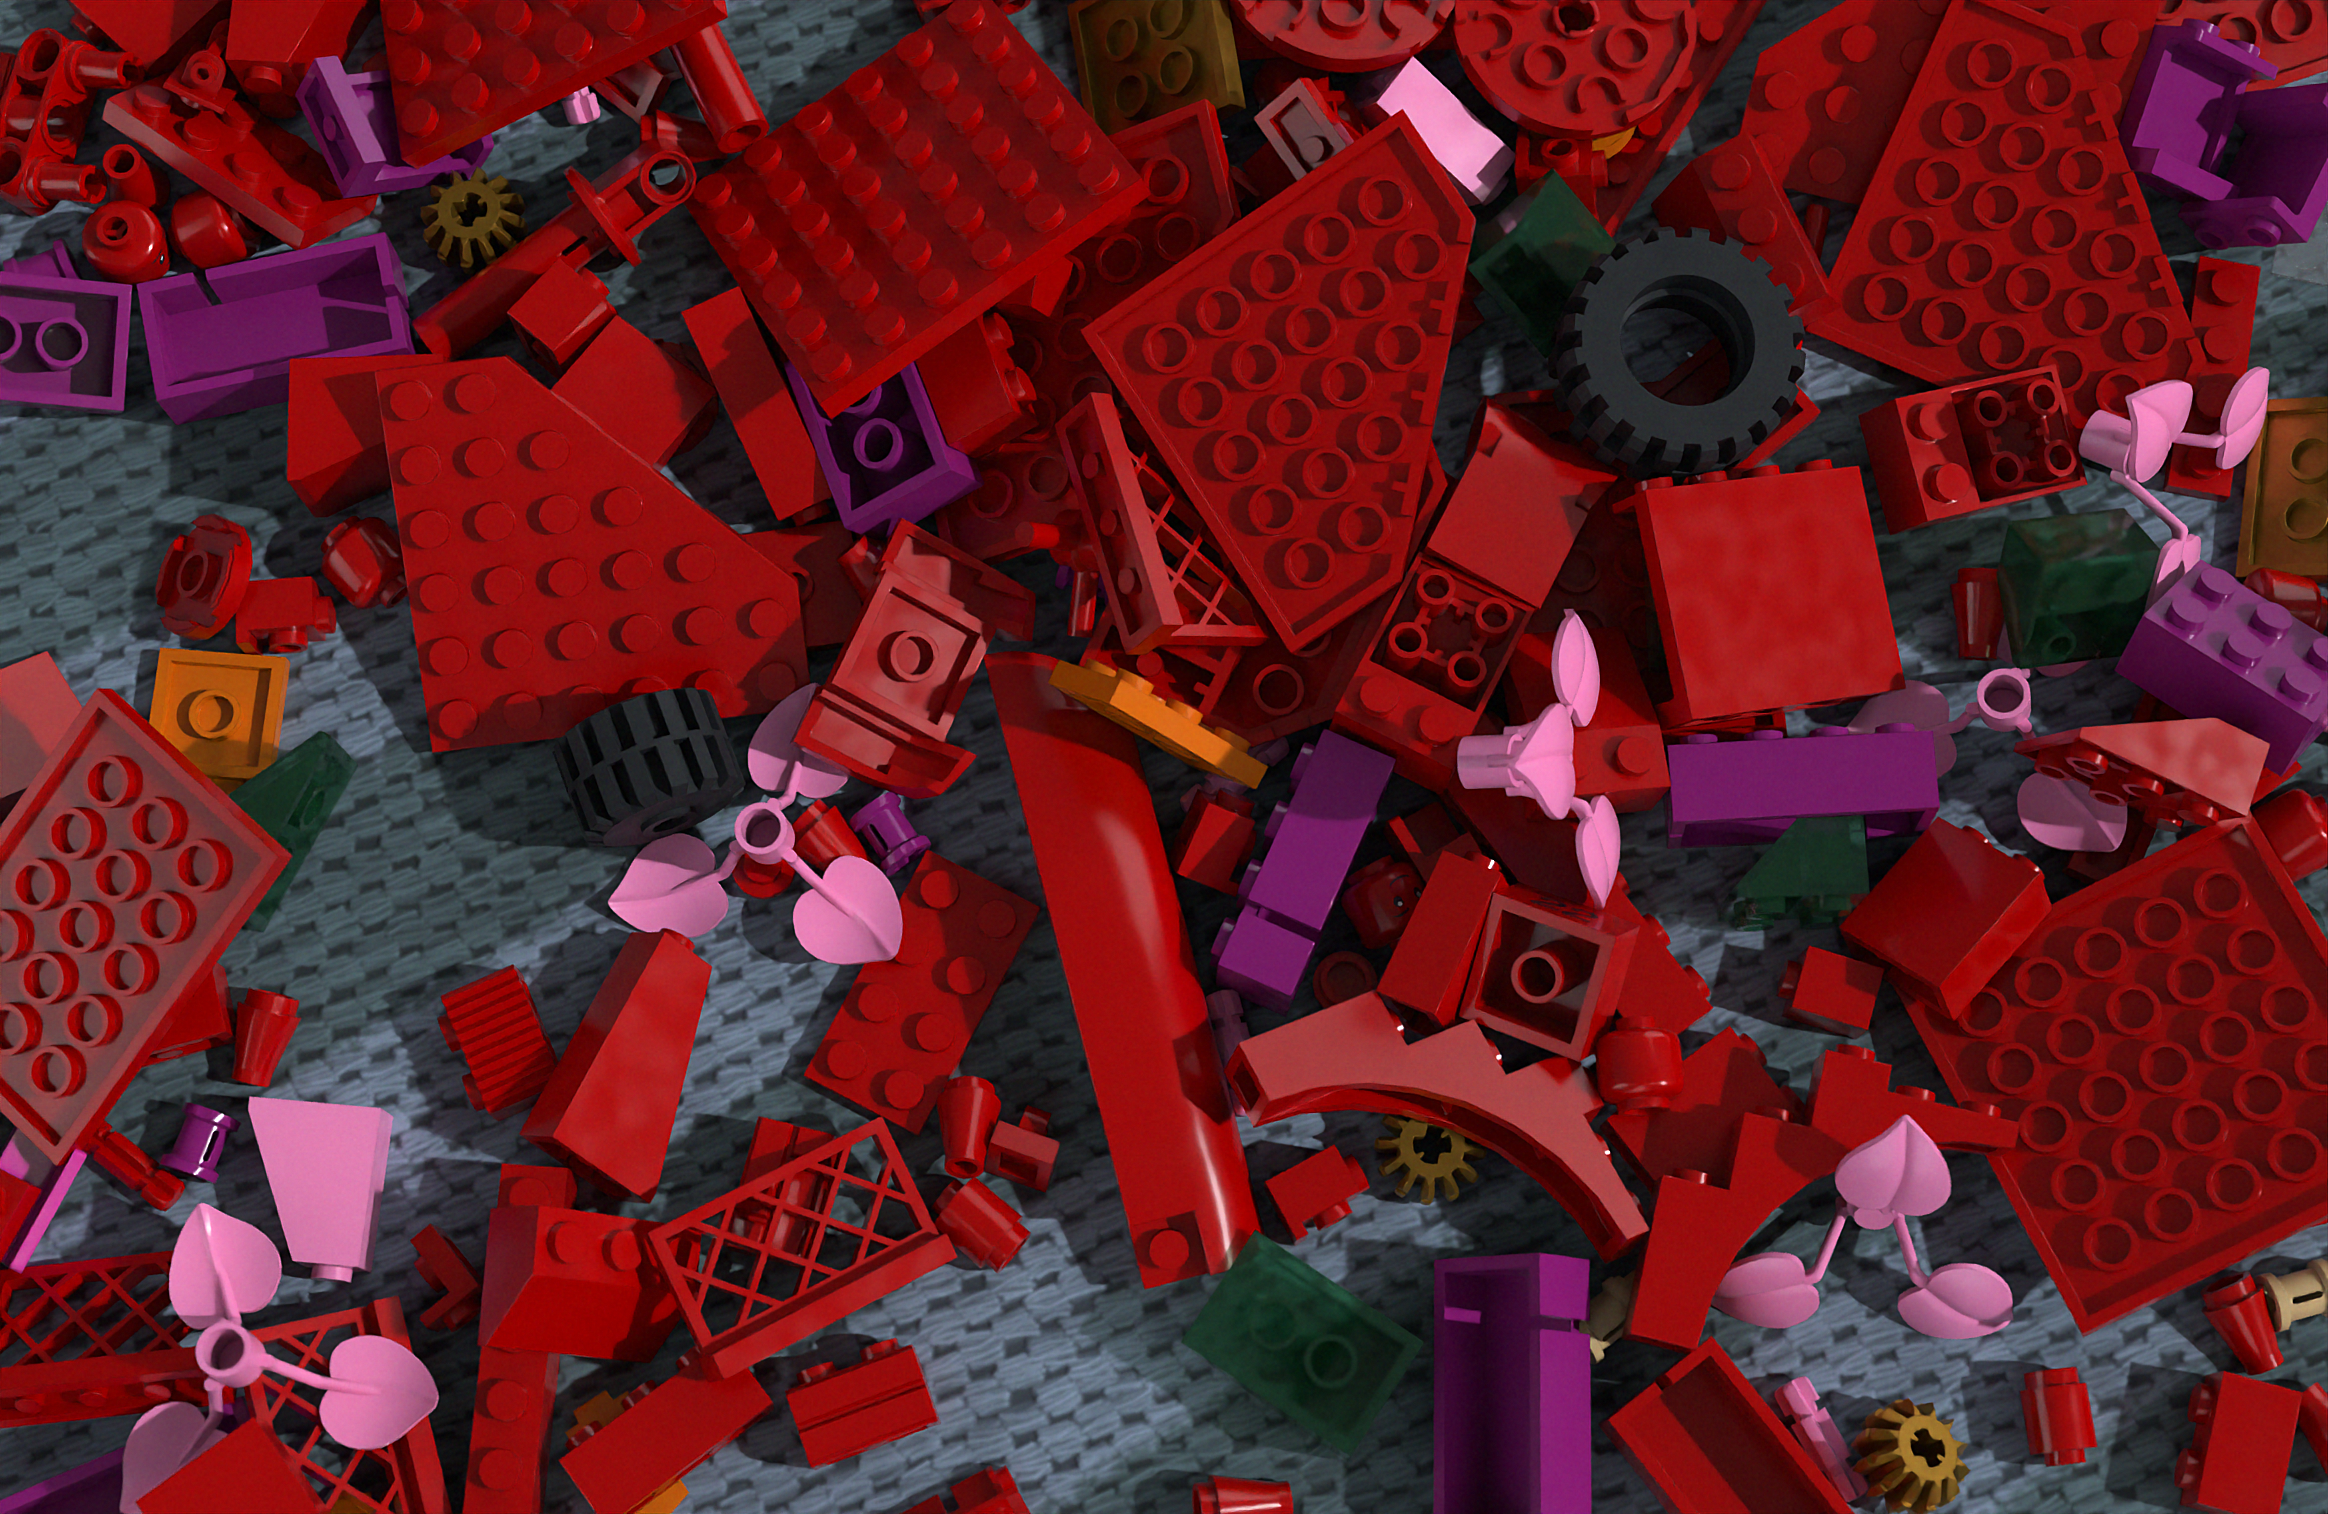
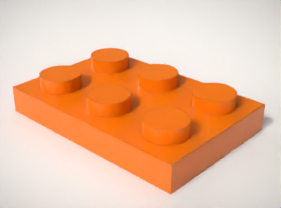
[1048,659,1268,790]

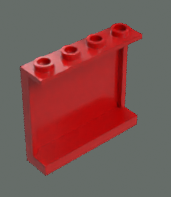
[1612,459,1906,731]

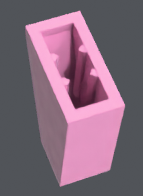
[1348,56,1516,207]
[248,1096,393,1283]

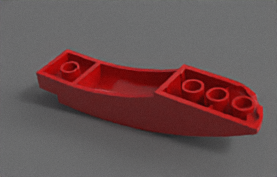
[983,651,1270,1290]

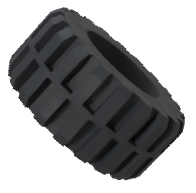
[1548,226,1806,485]

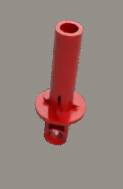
[668,23,769,153]
[411,138,696,362]

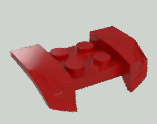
[789,518,1036,799]

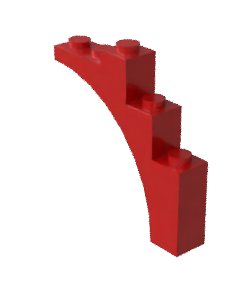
[1224,989,1649,1264]
[1621,1044,2020,1354]

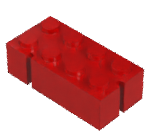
[1598,1336,1855,1514]

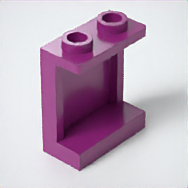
[2118,18,2279,203]
[295,56,494,198]
[2178,83,2328,250]

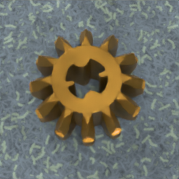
[421,166,528,276]
[1374,1114,1487,1206]
[1850,1398,1971,1514]

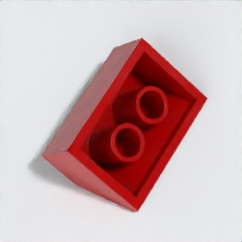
[1650,130,1842,337]
[477,1205,701,1363]

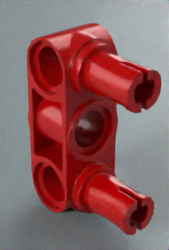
[0,27,145,217]

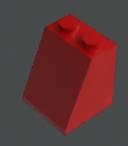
[225,0,380,119]
[287,353,448,518]

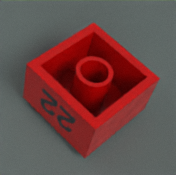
[1459,882,1640,1062]

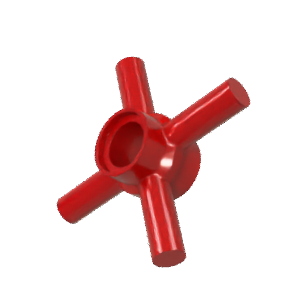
[1015,509,1164,638]

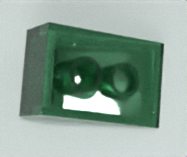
[227,730,359,933]
[1181,1230,1424,1461]

